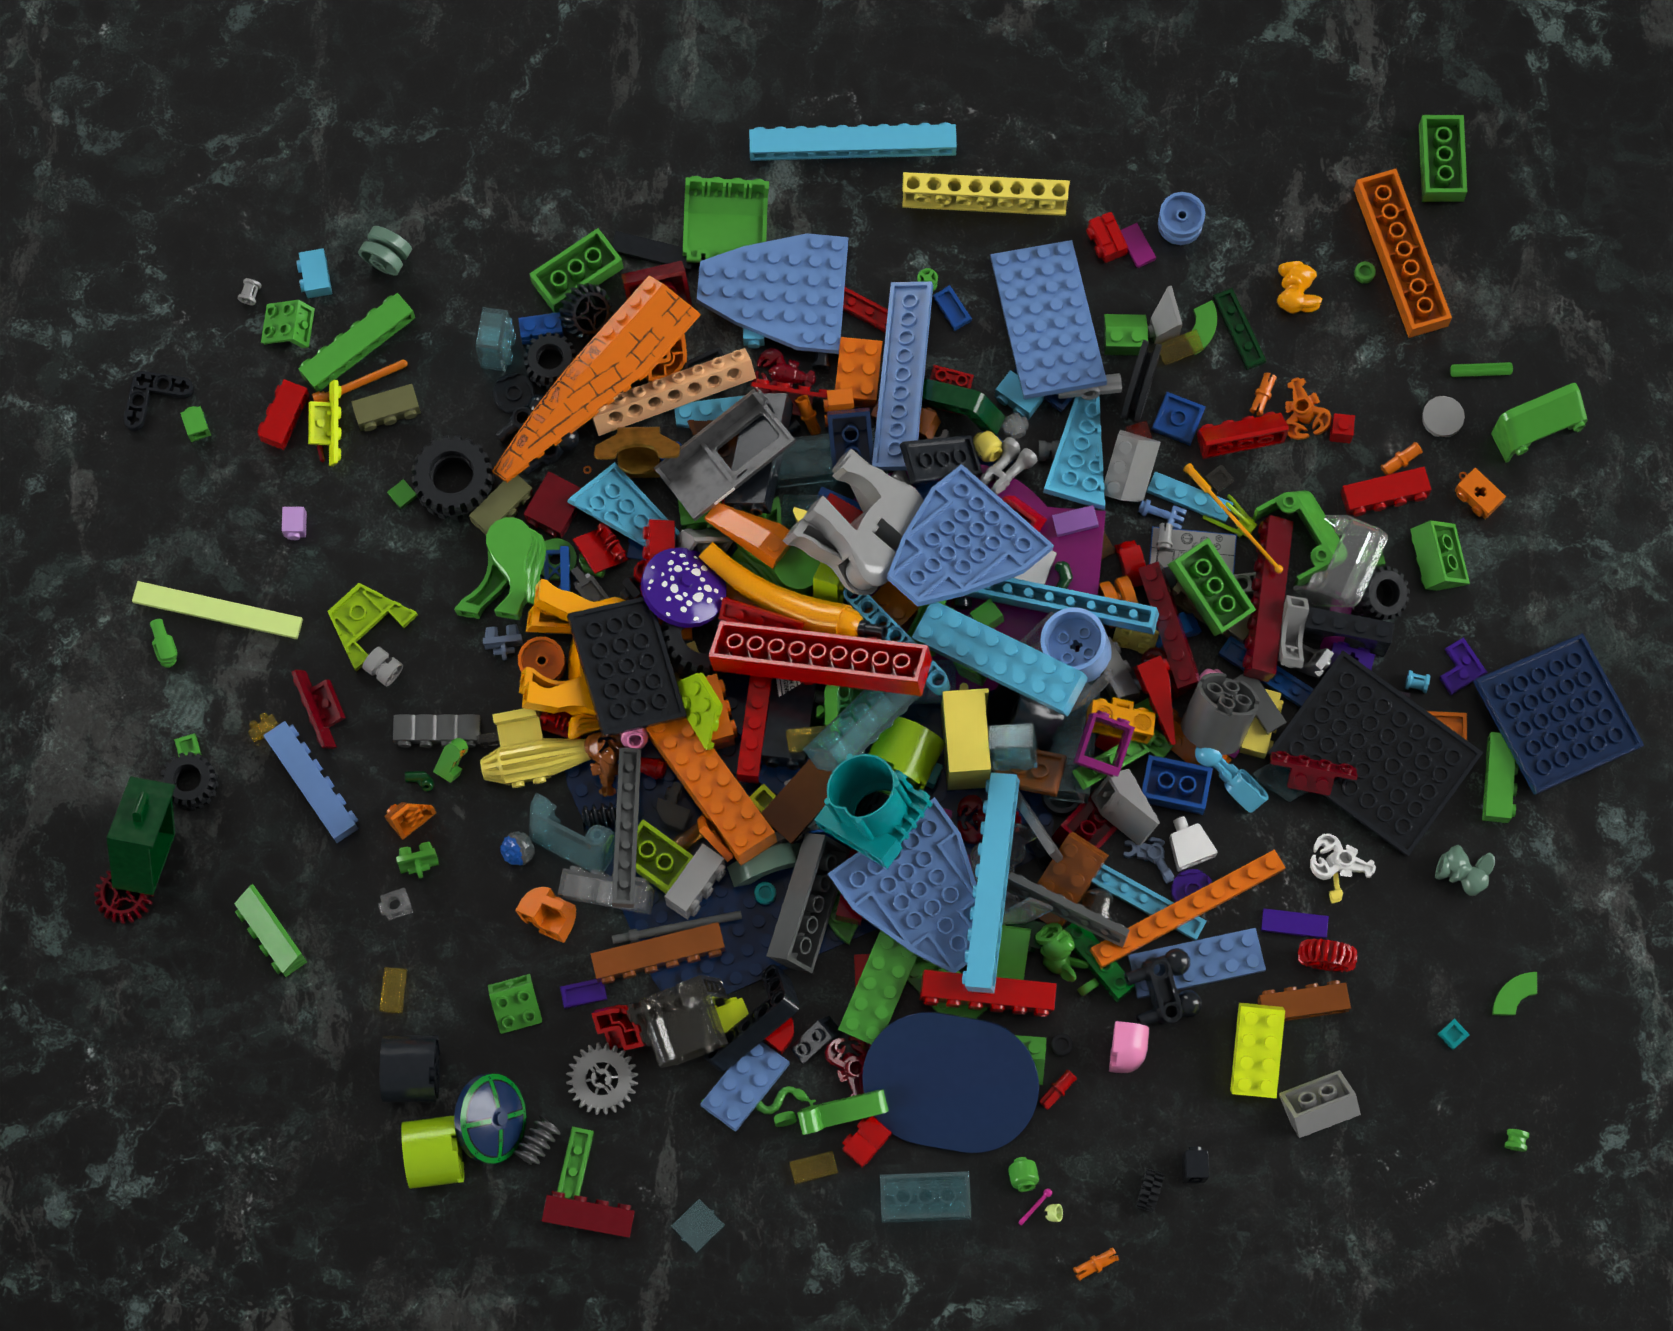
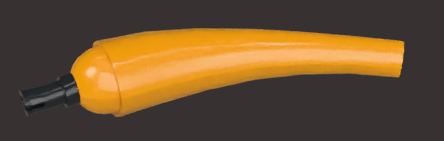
[698,542,888,639]

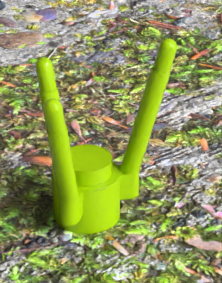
[1203,494,1257,538]

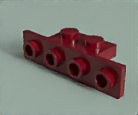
[292,669,346,749]
[1270,751,1357,796]

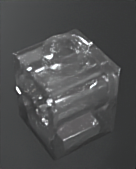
[378,888,413,920]

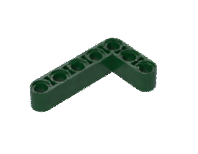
[922,378,1005,436]

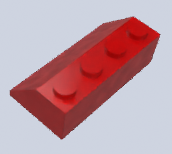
[1197,412,1289,459]

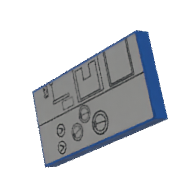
[1149,526,1237,575]

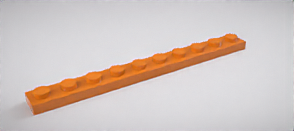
[1090,850,1286,968]

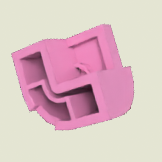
[1109,1021,1149,1073]

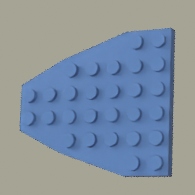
[696,233,848,354]
[887,464,1054,607]
[827,797,977,973]

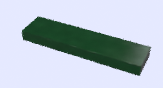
[1213,288,1266,370]

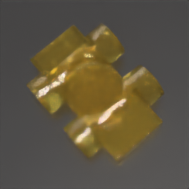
[248,713,278,742]

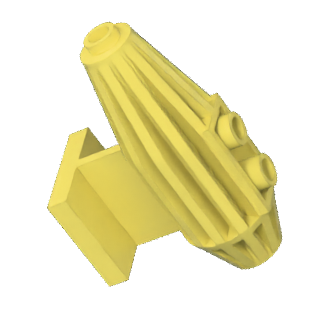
[480,708,591,788]

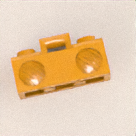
[1086,697,1156,744]

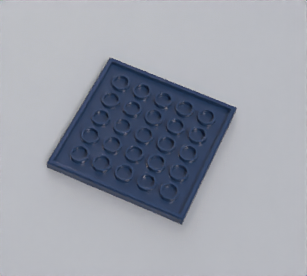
[1473,633,1644,795]

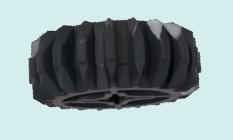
[559,283,614,340]

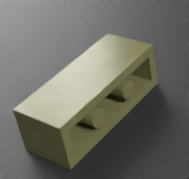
[351,384,421,431]
[469,475,533,535]

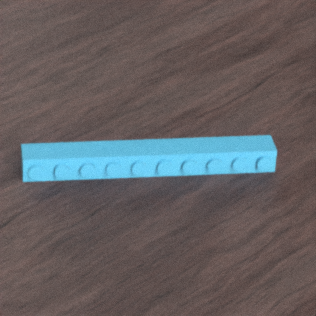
[749,122,957,161]
[965,578,1159,635]
[962,773,1020,994]

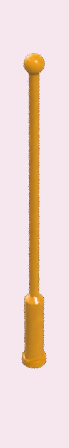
[1183,463,1283,573]

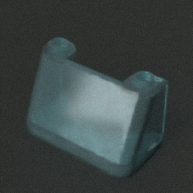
[529,793,615,874]

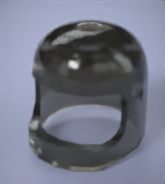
[1081,888,1114,921]

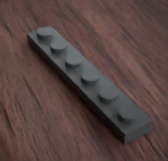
[1007,872,1130,948]

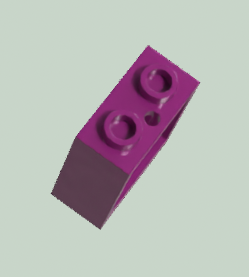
[1073,710,1135,777]

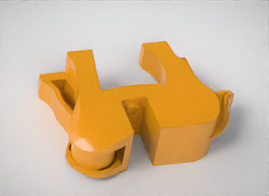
[519,579,625,740]

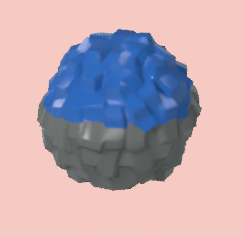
[500,831,535,865]

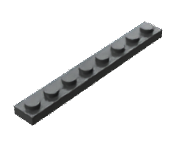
[612,747,641,908]

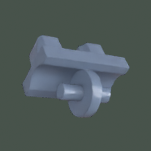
[483,624,523,660]

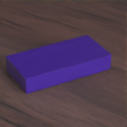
[560,979,607,1009]

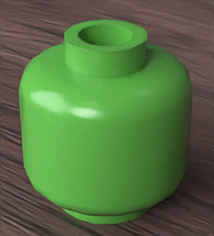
[1008,1157,1039,1192]

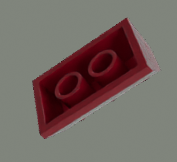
[621,261,693,307]

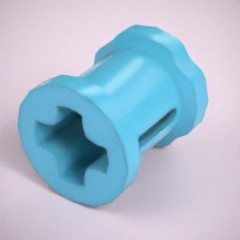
[1405,670,1430,693]

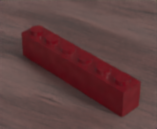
[1138,561,1200,693]

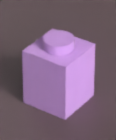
[282,507,307,540]

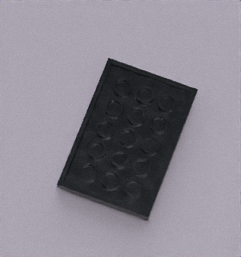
[567,597,687,738]

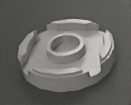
[1422,396,1465,437]

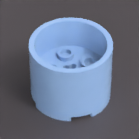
[1040,607,1112,683]

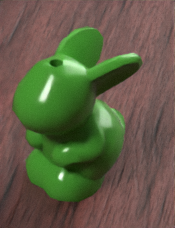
[1035,923,1089,982]

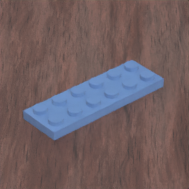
[1128,928,1266,999]

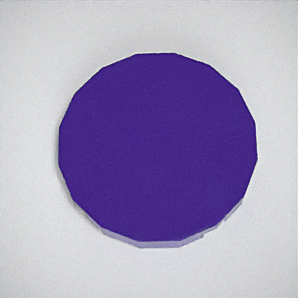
[1171,869,1213,903]

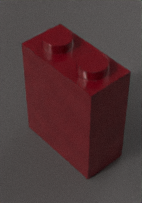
[524,471,581,539]

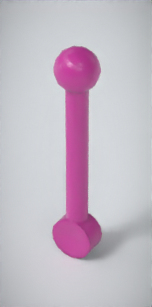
[1018,1188,1052,1226]

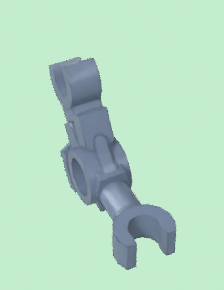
[1123,837,1174,884]

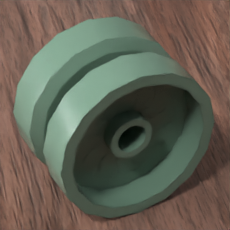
[358,226,412,276]

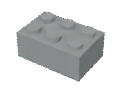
[664,844,726,920]

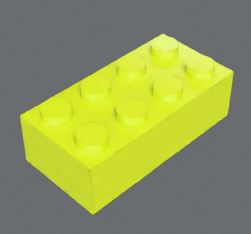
[1230,1003,1285,1098]

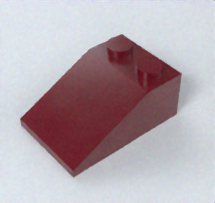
[1051,789,1118,849]

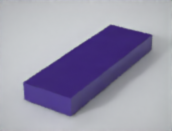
[1261,908,1329,939]

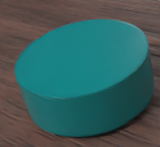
[754,882,776,905]

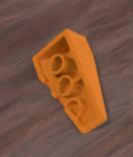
[384,802,436,840]

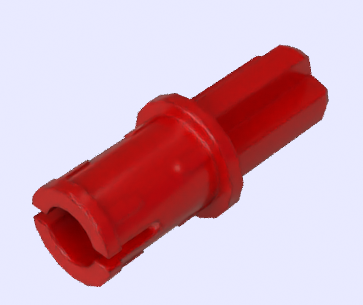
[1039,1070,1077,1110]

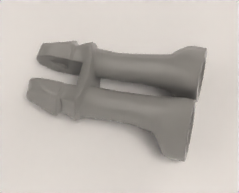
[980,437,1037,495]

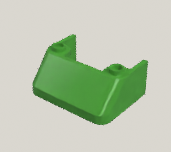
[1491,383,1588,463]
[1252,490,1347,589]

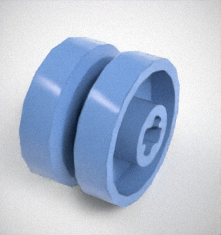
[1157,192,1206,245]

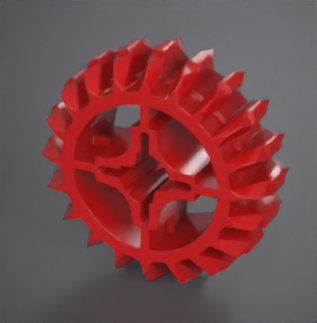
[1298,939,1358,972]

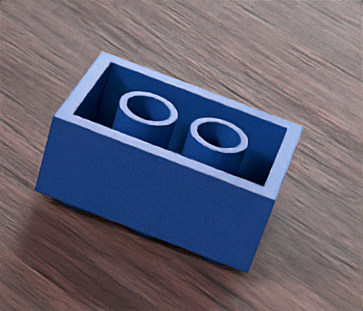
[1141,755,1213,815]

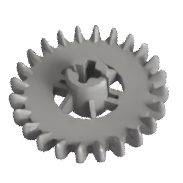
[566,1042,638,1115]

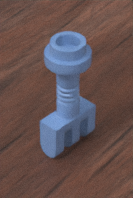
[1138,499,1187,529]

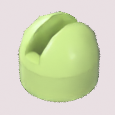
[1045,1204,1063,1222]

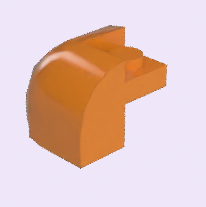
[645,334,687,382]
[515,887,576,943]

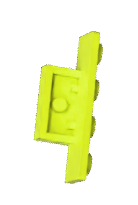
[308,380,342,466]

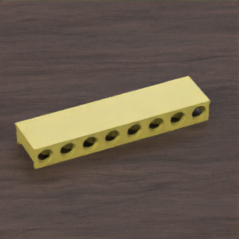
[902,172,1070,216]

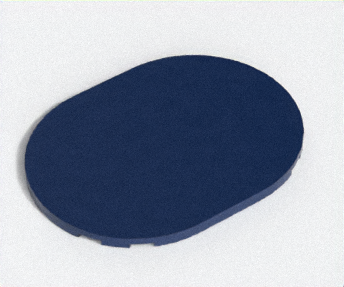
[862,1012,1039,1153]

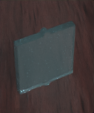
[671,1199,725,1253]

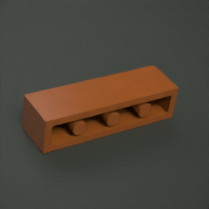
[1257,980,1351,1021]

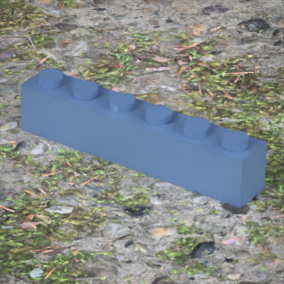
[263,721,358,843]

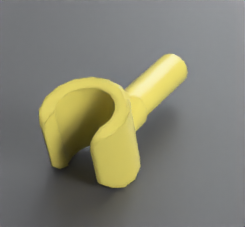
[1329,872,1343,903]

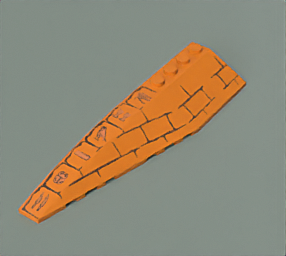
[492,275,701,483]

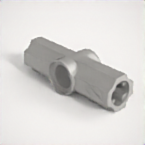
[1058,373,1122,400]

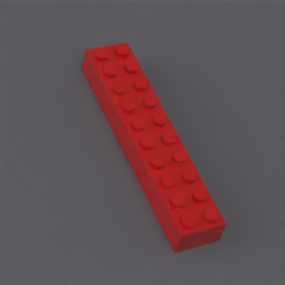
[709,621,932,696]

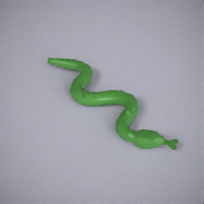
[702,1086,816,1114]

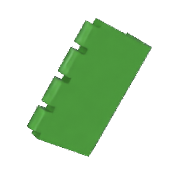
[683,176,769,263]

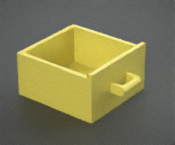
[941,683,991,790]

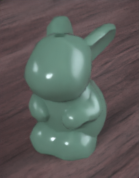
[1435,845,1495,896]

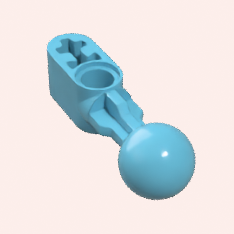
[1195,746,1269,813]

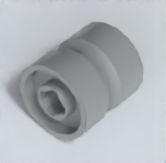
[362,647,403,686]

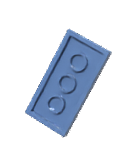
[701,1042,790,1132]

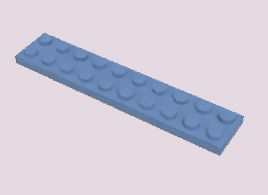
[872,281,933,471]

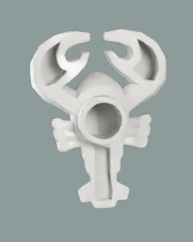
[1310,834,1376,880]

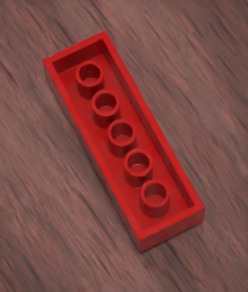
[920,970,1057,1017]

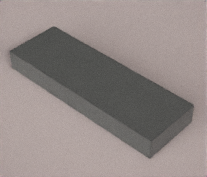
[1233,673,1286,735]

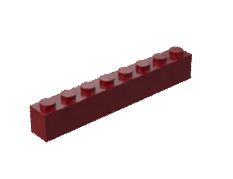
[1242,515,1293,682]

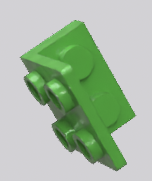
[261,300,315,348]
[488,974,542,1034]

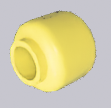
[973,431,1003,462]

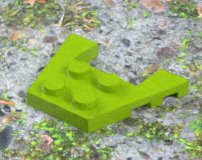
[327,583,418,671]

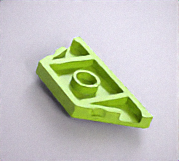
[677,673,723,750]

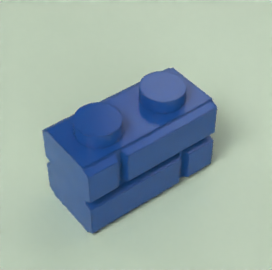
[518,312,564,345]

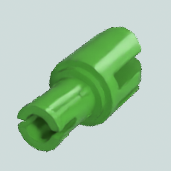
[150,619,177,667]

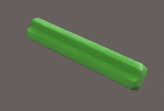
[1450,362,1513,377]

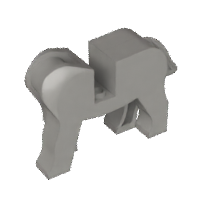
[783,449,924,596]

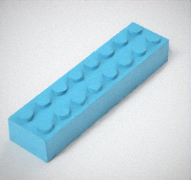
[912,602,1088,717]

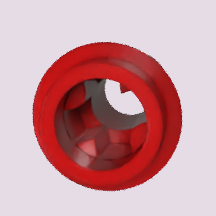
[640,757,667,779]

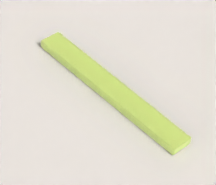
[132,581,303,640]

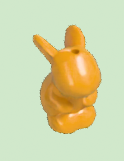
[1277,261,1322,314]

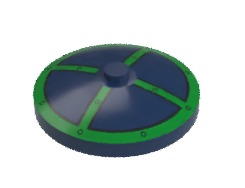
[454,1074,526,1163]

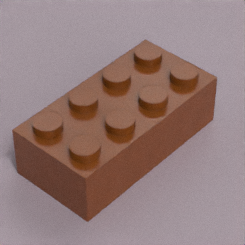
[1022,831,1109,928]

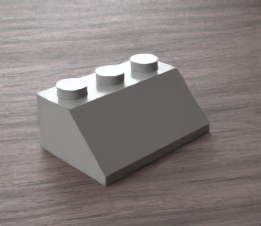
[1104,430,1161,502]
[1099,637,1141,701]
[1279,1070,1361,1138]

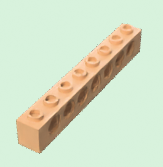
[592,348,756,436]

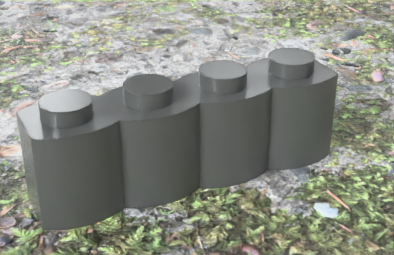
[393,714,481,748]

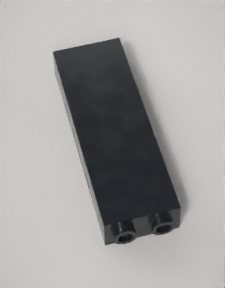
[724,393,794,515]
[761,678,818,770]

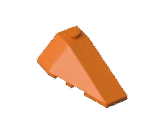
[704,503,791,569]

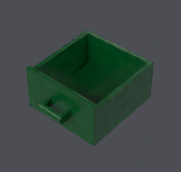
[107,776,175,895]

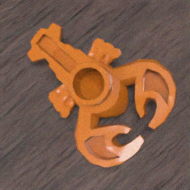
[1285,377,1332,440]

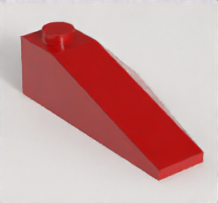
[1132,655,1176,746]

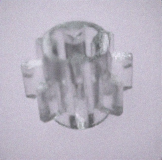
[1002,413,1029,439]

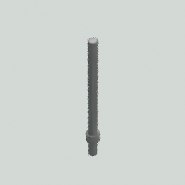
[612,910,742,944]

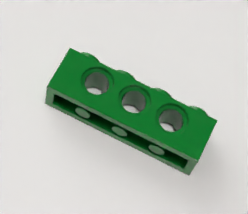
[1064,923,1135,1003]

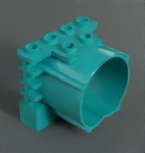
[814,753,933,869]

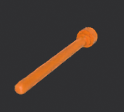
[311,359,408,402]

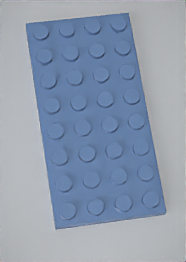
[991,240,1107,399]

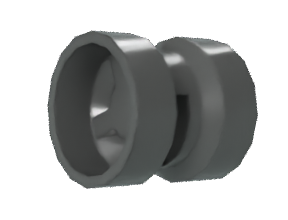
[1038,440,1060,461]

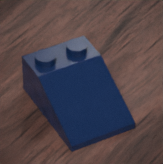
[827,407,873,478]

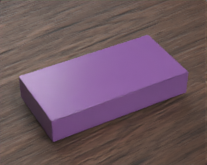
[1052,505,1099,537]

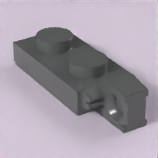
[571,566,609,602]

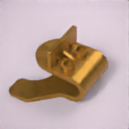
[594,427,680,478]

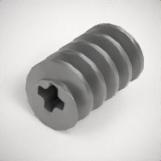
[514,1116,560,1165]

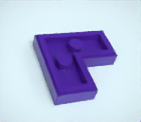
[1439,637,1487,696]

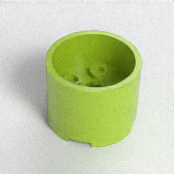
[868,715,945,791]
[401,1116,464,1189]

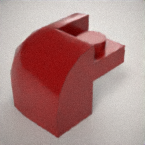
[591,1005,649,1051]

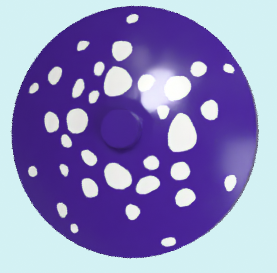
[641,548,726,628]

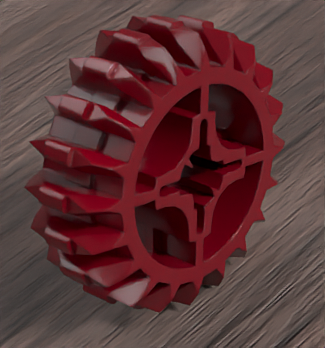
[94,870,154,924]

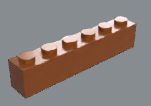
[590,922,725,984]

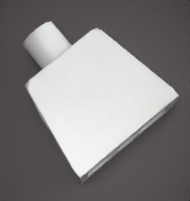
[1169,816,1218,872]

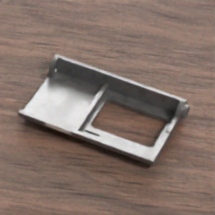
[654,389,796,521]

